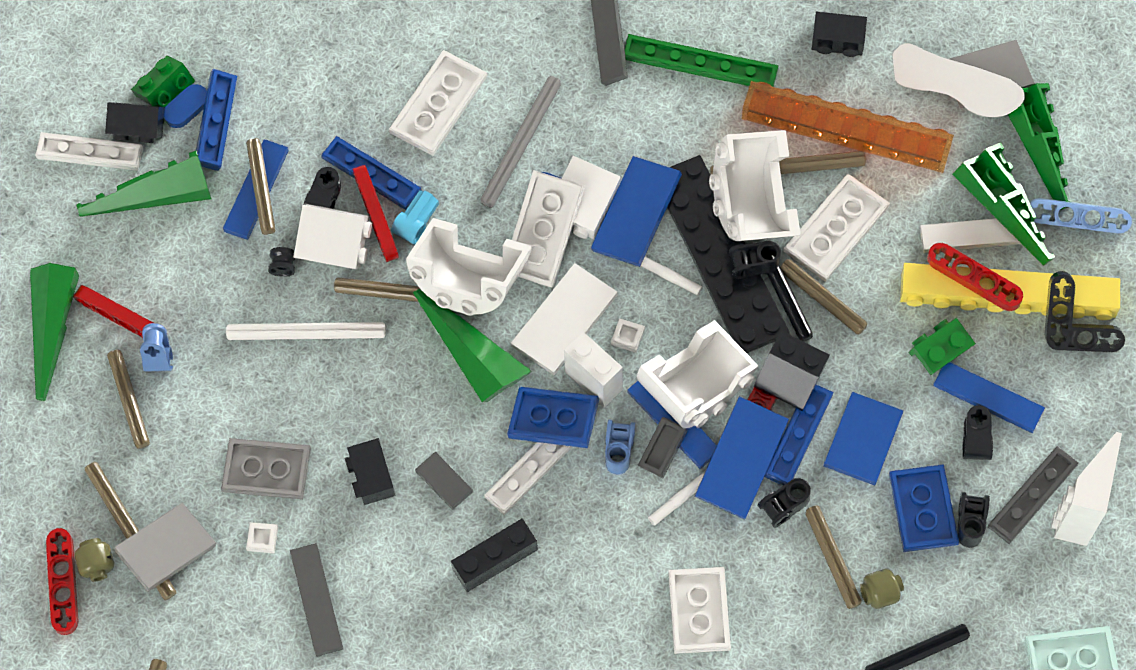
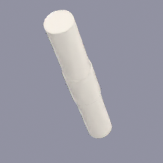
[641,256,702,296]
[648,473,704,526]

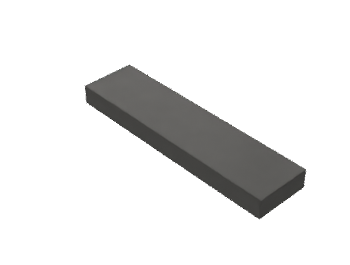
[591,0,628,86]
[988,446,1079,544]
[290,543,343,657]

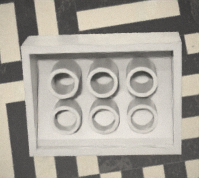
[1051,432,1122,546]

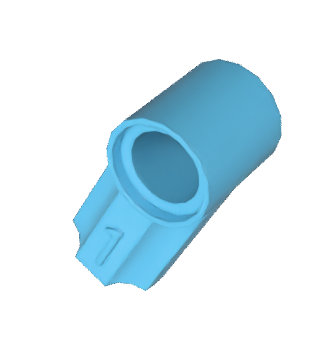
[391,190,439,245]

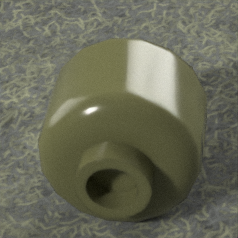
[75,538,114,582]
[860,568,904,609]

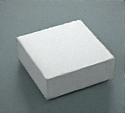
[611,318,645,353]
[246,522,278,553]

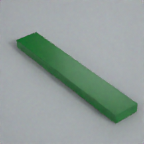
[624,34,779,91]

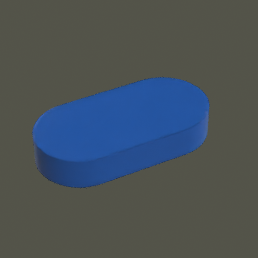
[164,84,207,128]

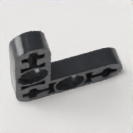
[1044,271,1125,352]

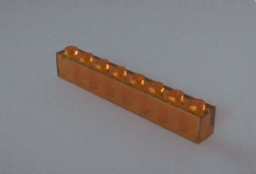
[742,81,954,173]

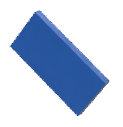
[591,156,682,267]
[694,396,789,519]

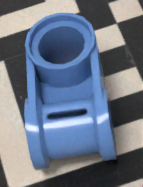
[140,323,173,372]
[605,420,636,475]

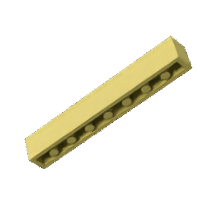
[900,263,1120,320]

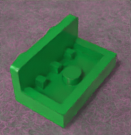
[131,55,195,107]
[908,317,976,375]

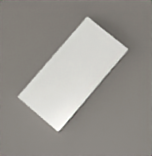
[389,50,487,156]
[512,170,585,288]
[783,174,890,282]
[511,263,618,375]

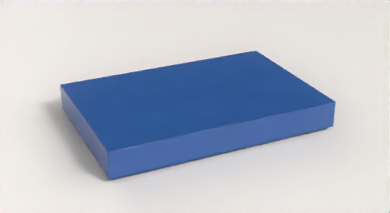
[507,386,599,448]
[823,392,904,486]
[889,464,959,552]

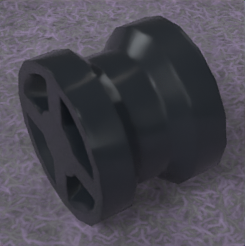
[268,247,296,277]

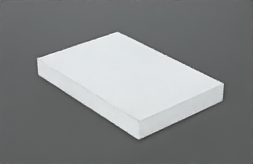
[668,567,731,654]

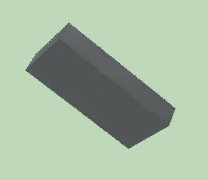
[638,417,688,478]
[415,451,473,510]

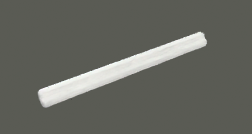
[226,322,386,340]

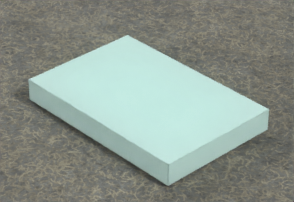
[1025,626,1119,670]

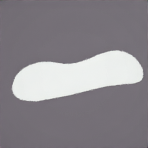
[893,43,1024,117]

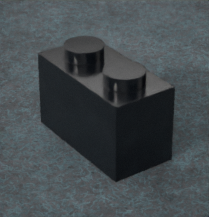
[811,11,867,57]
[105,102,165,143]
[345,438,396,505]

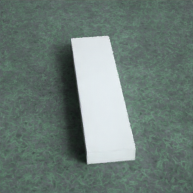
[35,132,144,171]
[920,218,1021,253]
[484,442,572,515]

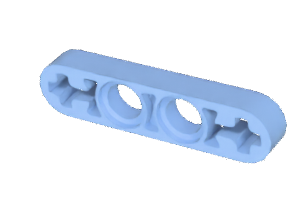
[1030,198,1132,233]

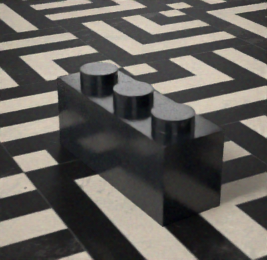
[451,518,538,592]

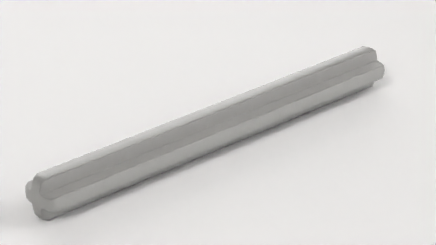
[481,76,561,208]

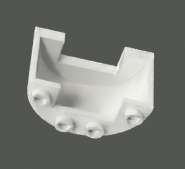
[709,130,800,241]
[406,218,532,316]
[637,320,758,428]

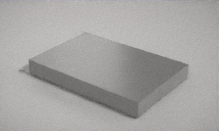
[950,40,1035,108]
[221,438,311,500]
[114,502,216,592]

